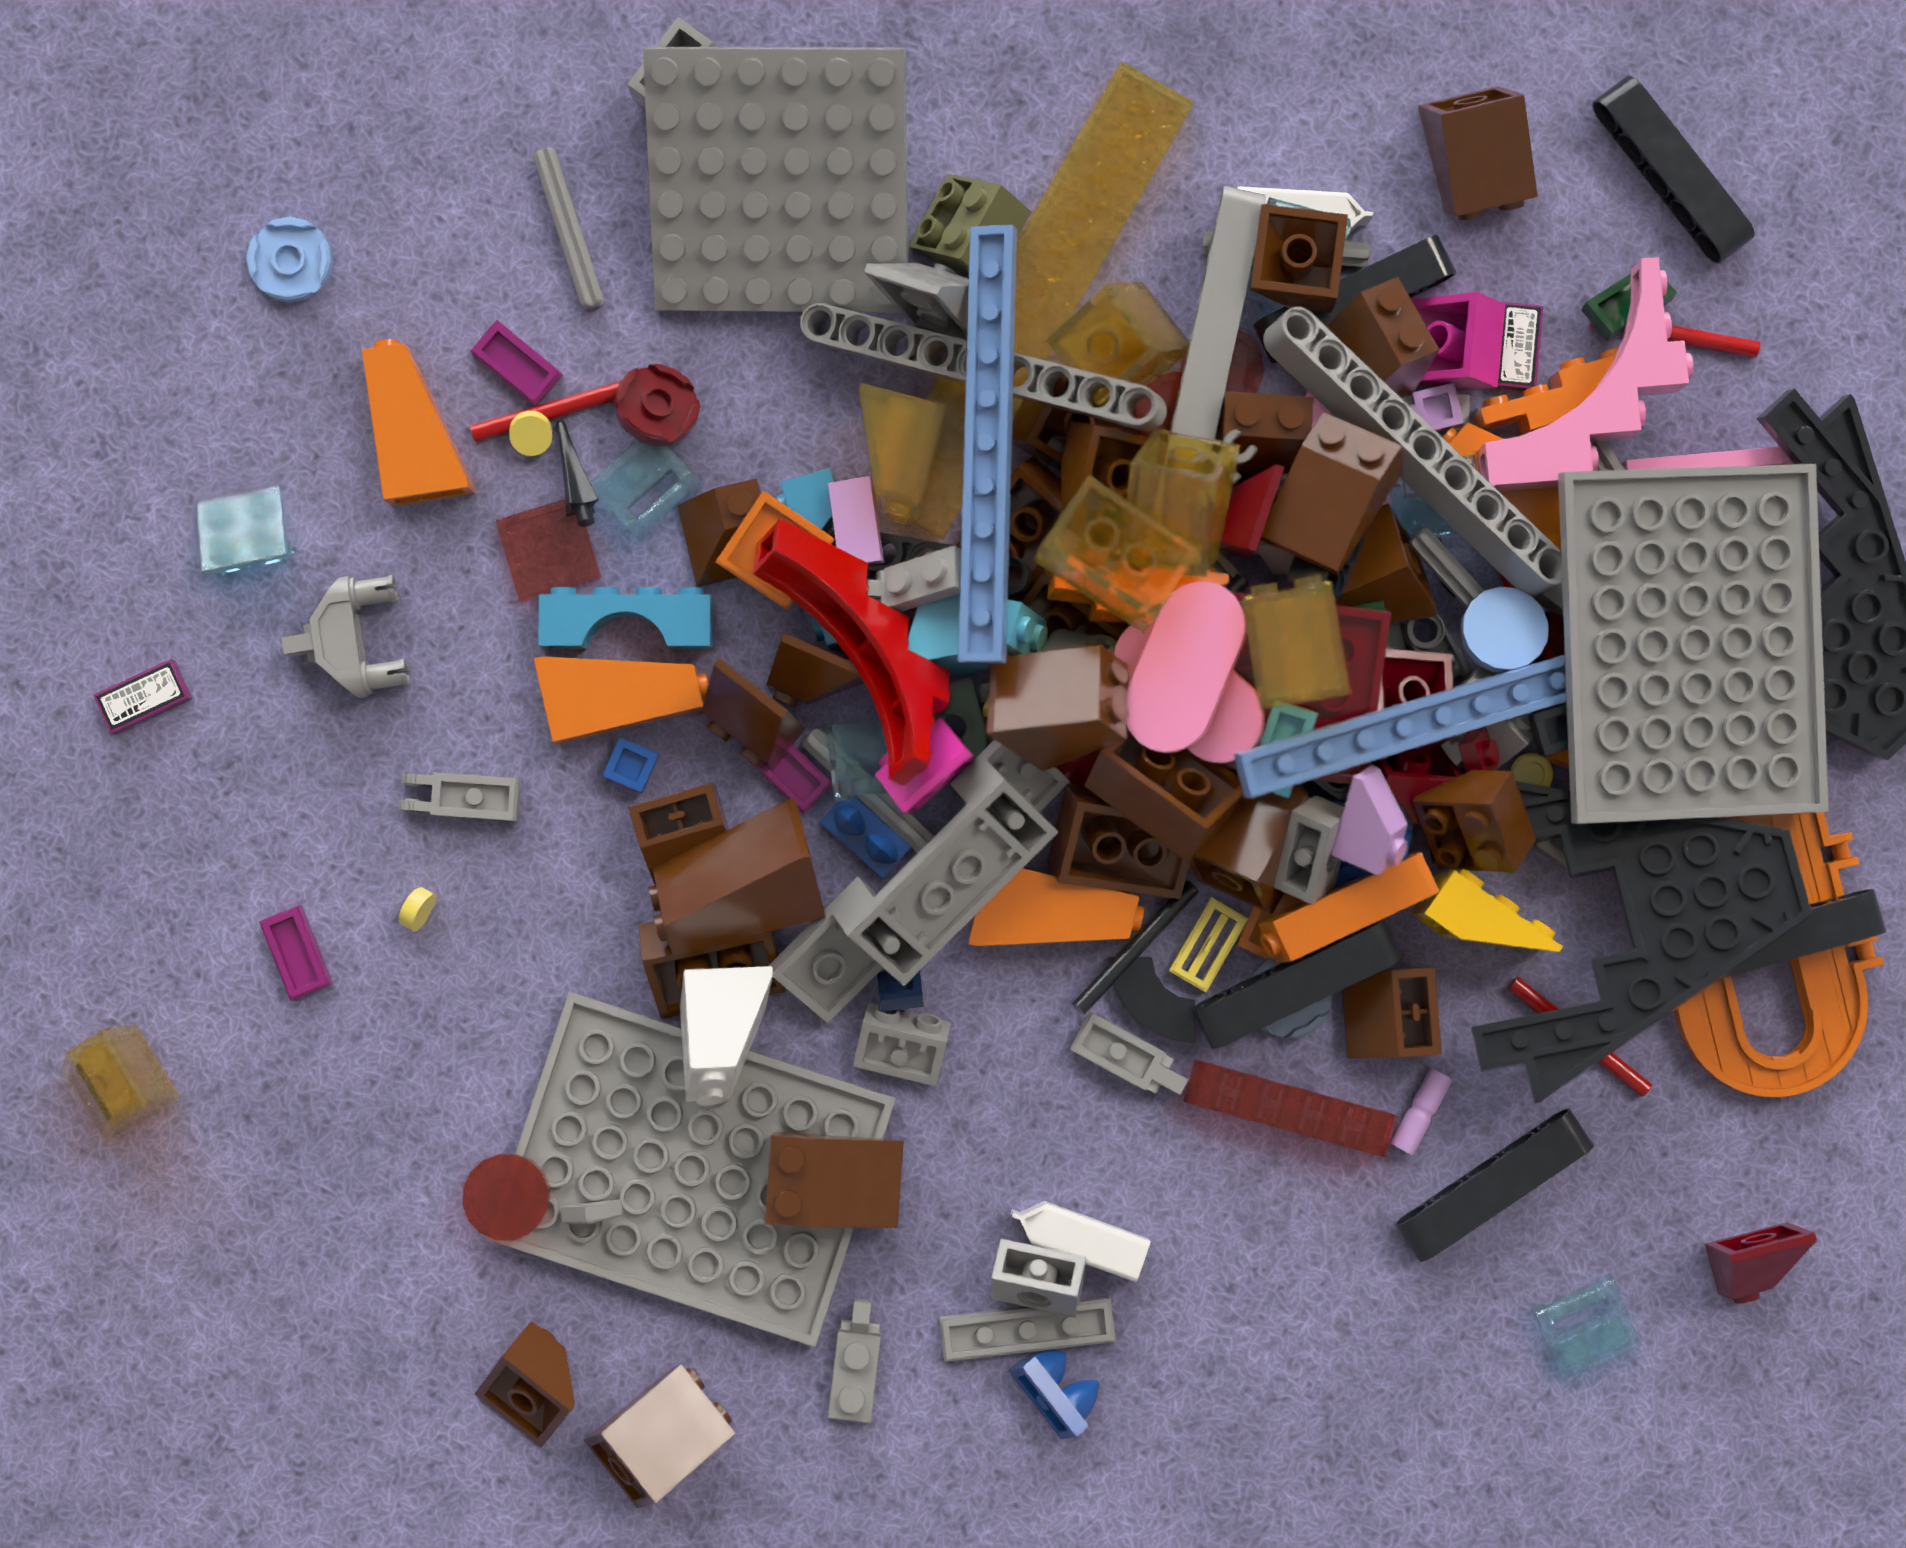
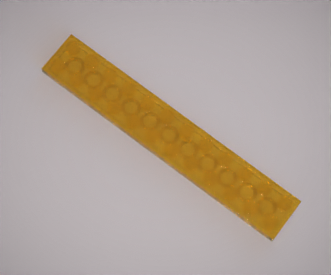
[874,61,1194,540]

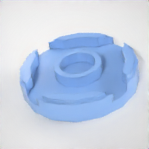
[246,217,334,303]
[1460,587,1549,673]

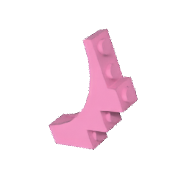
[1477,257,1693,492]

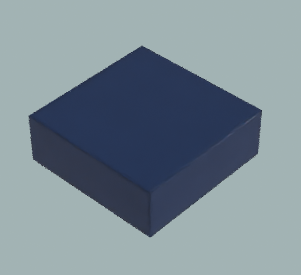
[877,971,924,1012]

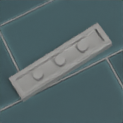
[940,1297,1116,1362]

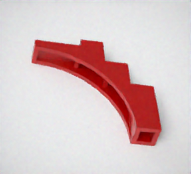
[753,518,951,786]

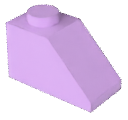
[1332,765,1408,875]

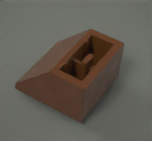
[1412,770,1536,873]
[628,782,729,885]
[1342,966,1442,1059]

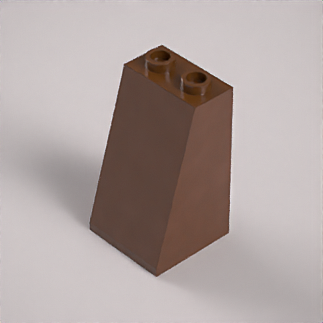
[648,798,826,957]

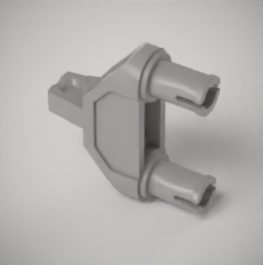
[281,574,411,698]

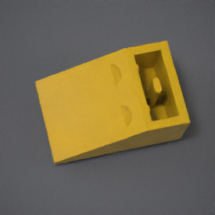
[1410,869,1563,952]

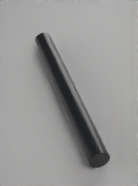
[1072,881,1199,1015]

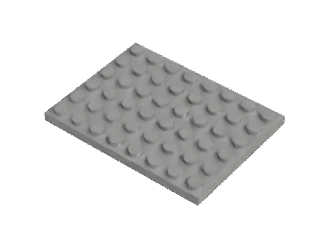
[1558,464,1829,824]
[487,992,896,1347]

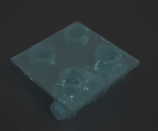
[197,485,293,577]

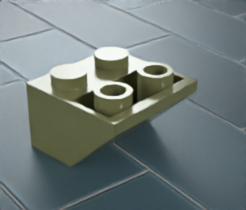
[908,174,1032,279]

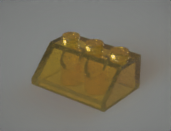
[1033,475,1200,634]

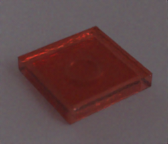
[495,499,602,602]

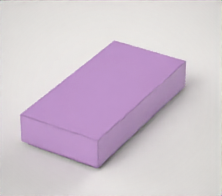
[828,476,884,565]

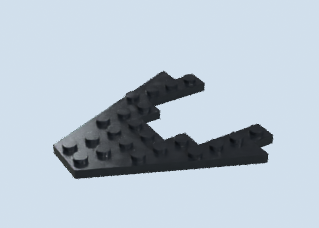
[1756,388,1906,760]
[1427,772,1812,1104]

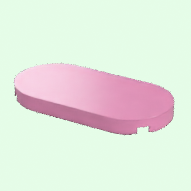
[1126,582,1247,753]
[1114,617,1265,763]

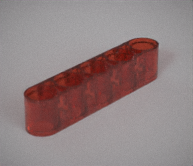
[1183,1059,1397,1157]

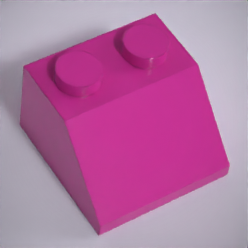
[1411,292,1505,390]
[874,717,977,815]

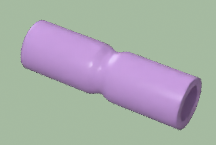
[1390,1068,1453,1156]

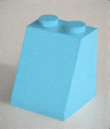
[908,594,1048,677]

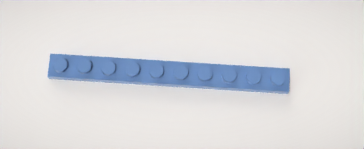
[958,225,1017,664]
[1234,654,1567,798]

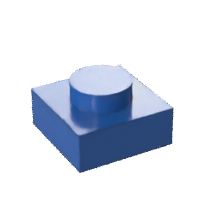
[602,737,659,794]

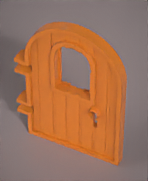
[1674,812,1884,1097]

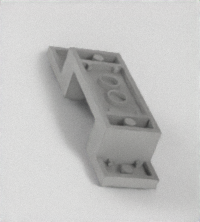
[767,740,1070,1023]

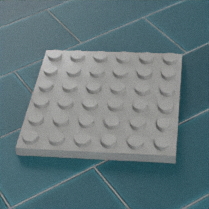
[643,47,908,313]

